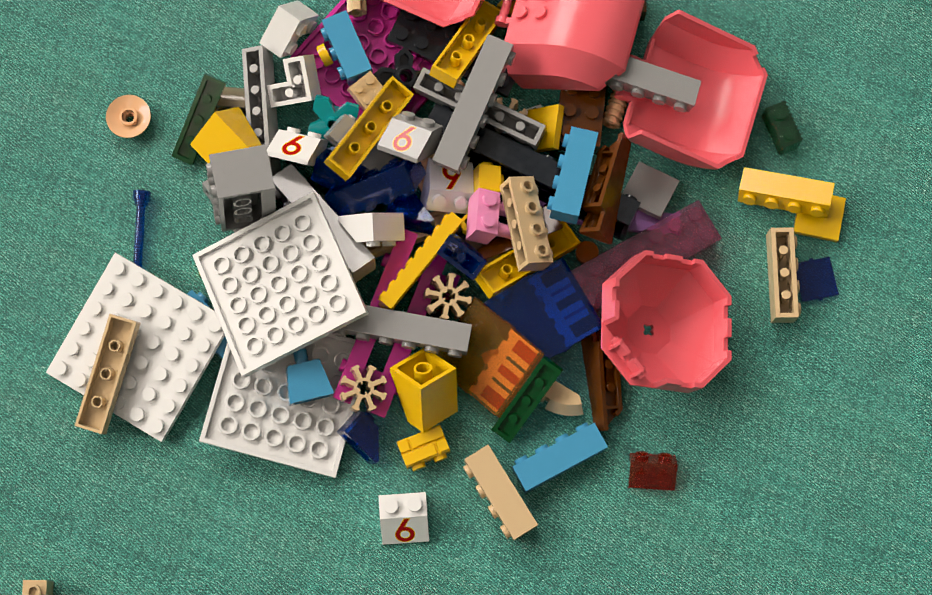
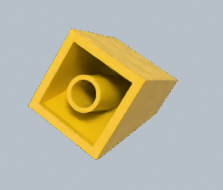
[190,107,262,163]
[390,348,458,432]

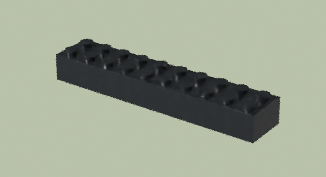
[428,103,641,241]

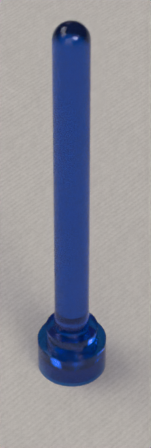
[132,190,151,268]

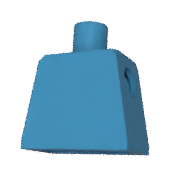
[286,348,334,406]

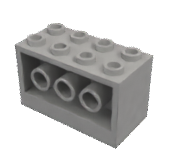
[206,144,276,232]

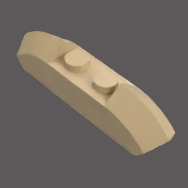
[482,348,583,416]

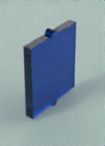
[796,257,839,302]

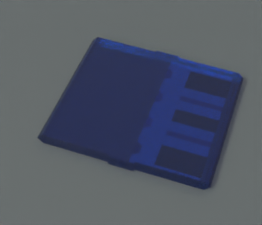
[484,258,601,372]

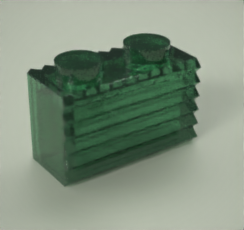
[761,101,803,155]

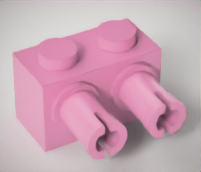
[466,188,511,245]

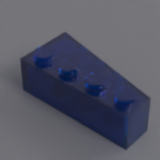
[324,157,426,216]

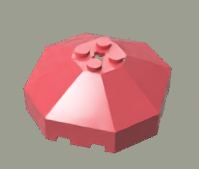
[601,250,732,393]

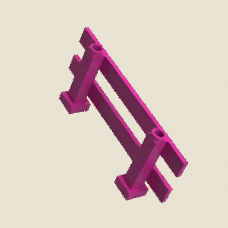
[333,229,461,418]

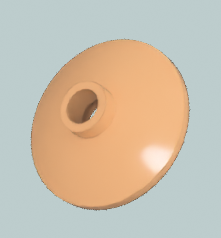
[106,95,151,138]

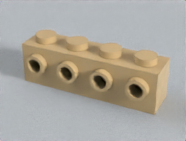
[500,176,553,272]
[766,227,801,323]
[463,445,538,541]

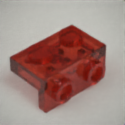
[628,451,678,491]

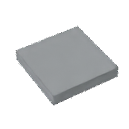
[622,161,680,220]

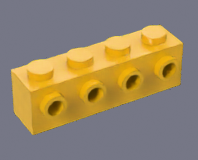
[738,167,835,218]

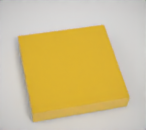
[527,104,565,153]
[794,195,846,242]

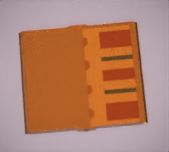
[436,297,544,418]

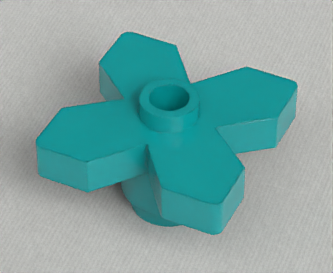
[307,95,360,139]

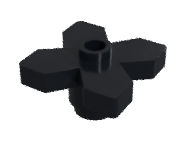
[373,47,422,105]

